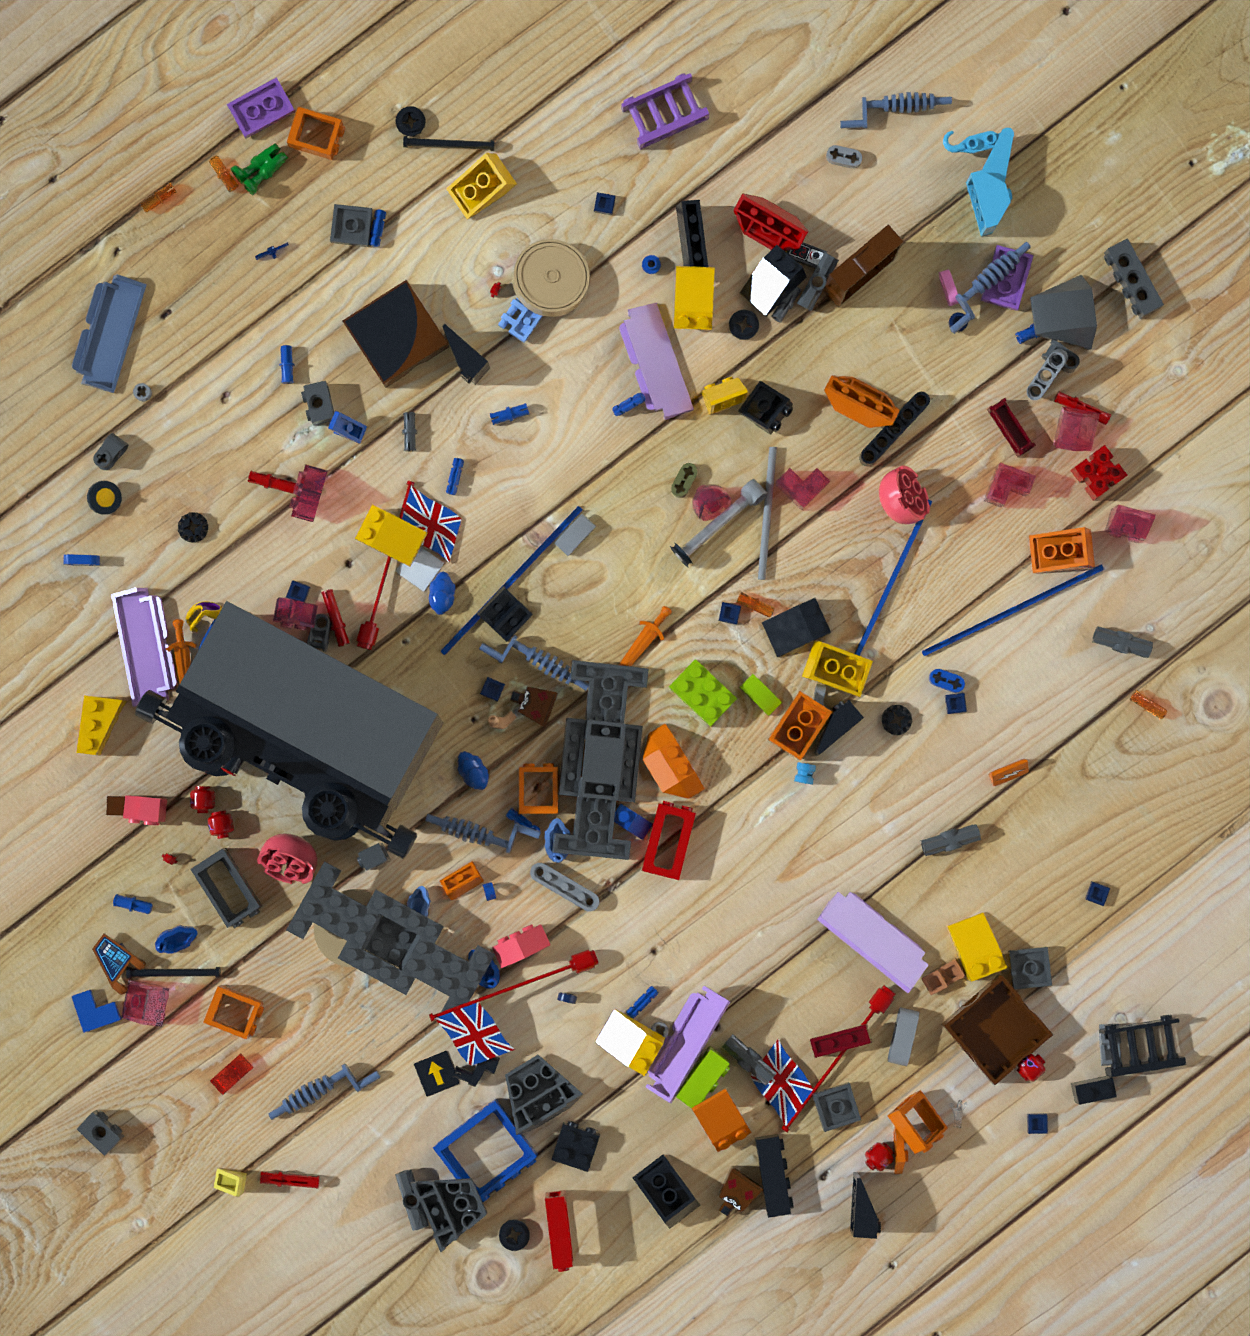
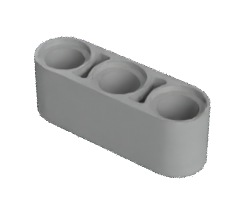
[1027,349,1068,400]
[888,1007,919,1067]

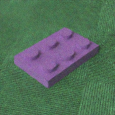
[227,77,295,139]
[981,245,1034,311]

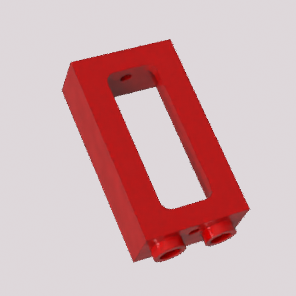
[641,801,696,880]
[545,1190,573,1272]

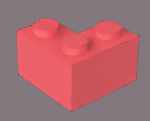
[123,795,167,825]
[492,924,551,968]

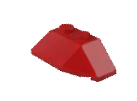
[733,193,809,251]

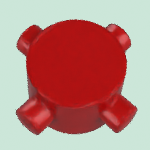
[490,282,502,298]
[161,853,178,865]

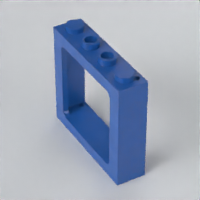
[433,1099,538,1202]

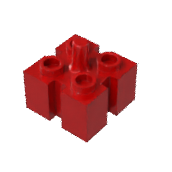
[1070,445,1128,501]

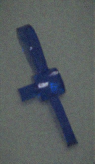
[255,242,289,260]

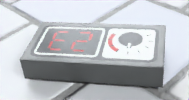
[787,242,827,269]

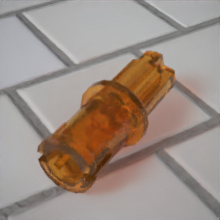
[209,155,239,192]
[140,182,177,213]
[736,592,775,618]
[1130,690,1167,719]

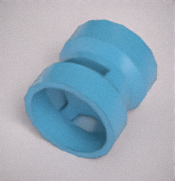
[794,762,816,785]

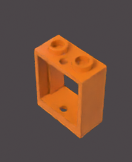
[287,107,345,160]
[519,763,558,814]
[203,985,264,1039]
[887,1090,948,1154]

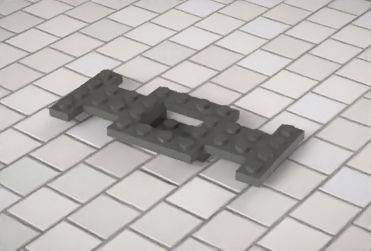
[552,660,649,860]
[286,861,495,1012]

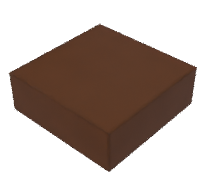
[106,796,125,816]

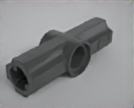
[797,252,839,311]
[1092,626,1153,658]
[920,824,981,856]
[722,1034,777,1085]
[395,1169,429,1231]

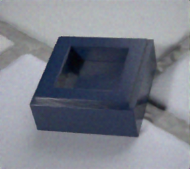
[594,192,616,215]
[286,580,311,605]
[718,602,741,625]
[480,677,505,702]
[945,693,967,714]
[1085,881,1110,906]
[1027,1113,1048,1134]

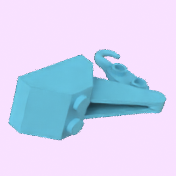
[943,128,1014,237]

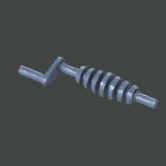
[840,92,952,129]
[950,242,1031,334]
[479,635,589,691]
[425,814,541,854]
[268,1064,381,1120]

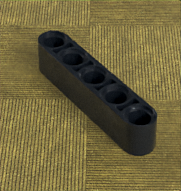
[859,391,930,467]

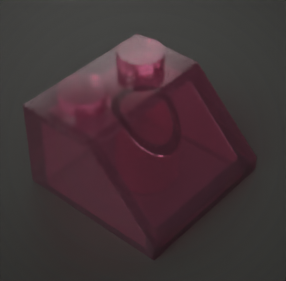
[1054,406,1100,451]
[1105,504,1156,543]
[121,980,169,1026]

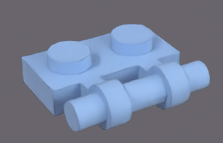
[498,298,543,343]

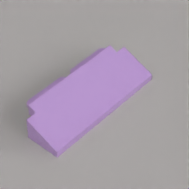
[619,302,694,420]
[111,588,178,707]
[817,892,928,993]
[646,986,730,1104]

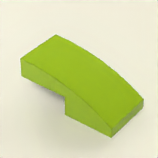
[739,674,782,716]

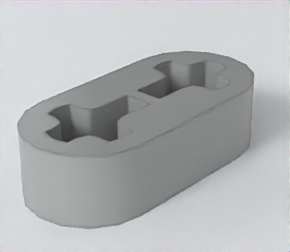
[826,145,862,169]
[813,684,826,705]

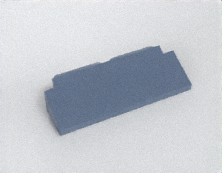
[72,274,147,393]

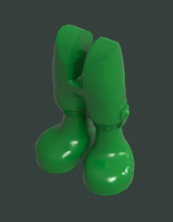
[231,143,288,196]

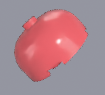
[879,465,930,525]
[257,833,317,884]

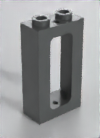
[190,848,262,929]

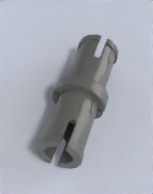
[771,287,801,323]
[402,412,417,452]

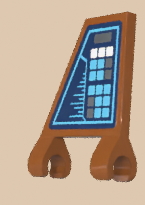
[92,933,146,995]

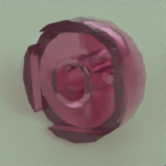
[692,484,731,521]

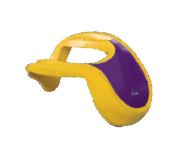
[186,601,222,632]

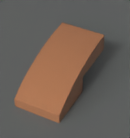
[922,958,966,996]

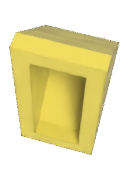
[214,1168,247,1197]

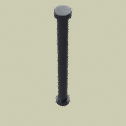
[403,136,495,151]
[126,967,221,979]

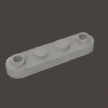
[530,863,599,911]

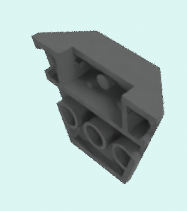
[1030,275,1097,350]
[505,1055,584,1135]
[410,1178,487,1252]

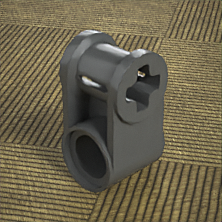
[1041,340,1080,373]
[93,433,129,471]
[307,614,332,652]

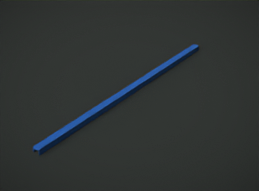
[855,499,932,656]
[441,506,583,655]
[922,564,1104,656]

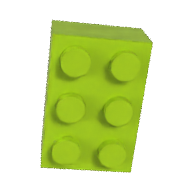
[669,659,737,727]
[676,1046,730,1109]

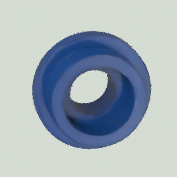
[642,255,661,274]

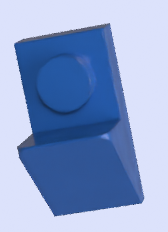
[328,411,367,444]
[614,804,653,840]

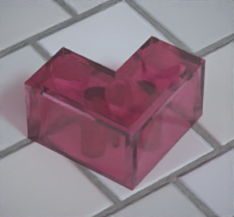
[984,463,1036,508]
[289,464,327,522]
[775,468,830,511]
[273,597,318,630]

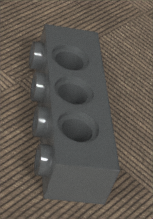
[1104,238,1164,319]

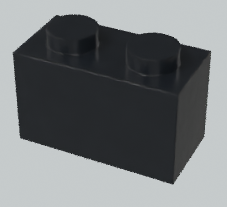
[1071,1076,1117,1105]

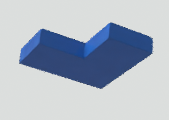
[71,989,121,1033]

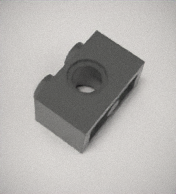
[301,380,334,426]
[357,842,391,871]
[77,1110,124,1156]

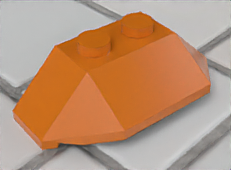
[824,375,900,428]
[642,724,705,799]

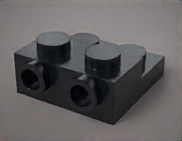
[738,381,793,435]
[551,1121,600,1172]

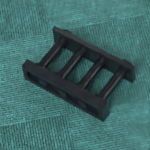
[1099,1015,1186,1077]

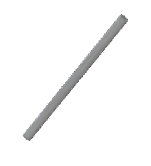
[758,447,777,580]

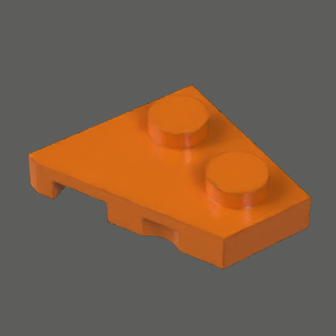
[893,1126,908,1174]

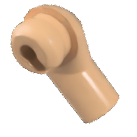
[488,711,517,729]

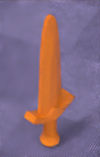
[619,606,672,667]
[166,619,197,683]

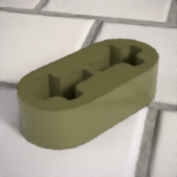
[671,463,697,498]

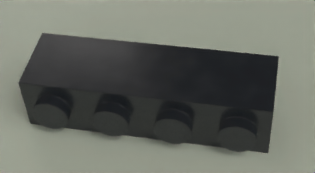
[676,200,708,267]
[755,1134,794,1218]

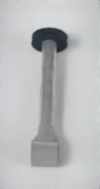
[670,479,768,568]

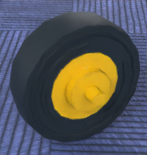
[87,481,122,515]

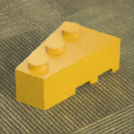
[76,695,127,756]

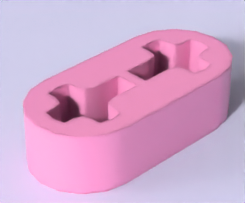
[939,269,959,306]

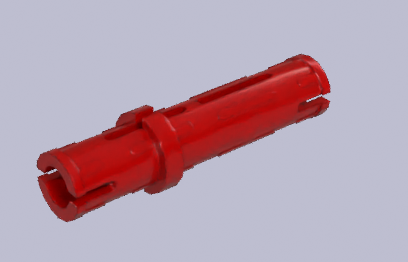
[1054,391,1111,425]
[248,470,307,497]
[321,589,350,647]
[260,1171,320,1189]

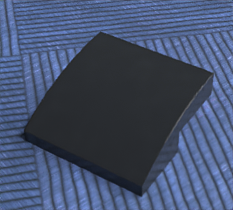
[477,586,533,642]

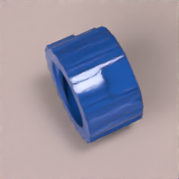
[483,882,496,901]

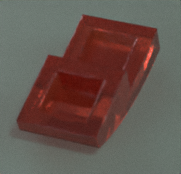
[210,1053,254,1095]

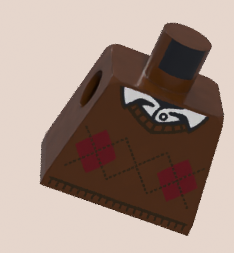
[510,686,558,727]
[719,1166,763,1216]

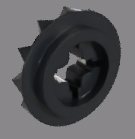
[395,106,426,137]
[729,310,759,340]
[178,512,208,543]
[882,705,913,735]
[499,1219,530,1251]

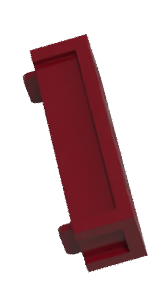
[987,398,1036,457]
[810,1024,872,1058]

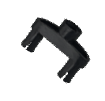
[452,1057,500,1087]

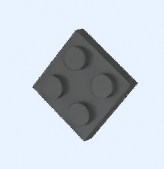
[330,204,373,247]
[1008,947,1052,990]
[812,1082,861,1132]

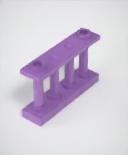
[621,73,709,150]

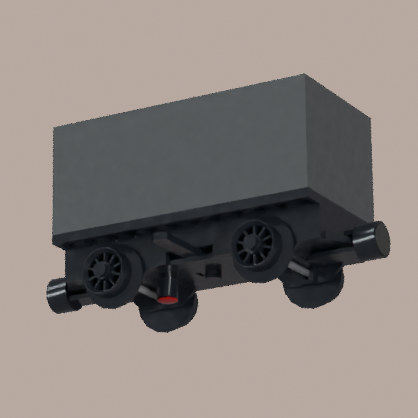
[135,601,443,859]

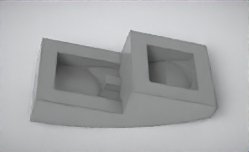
[555,513,596,556]
[1099,1024,1122,1066]

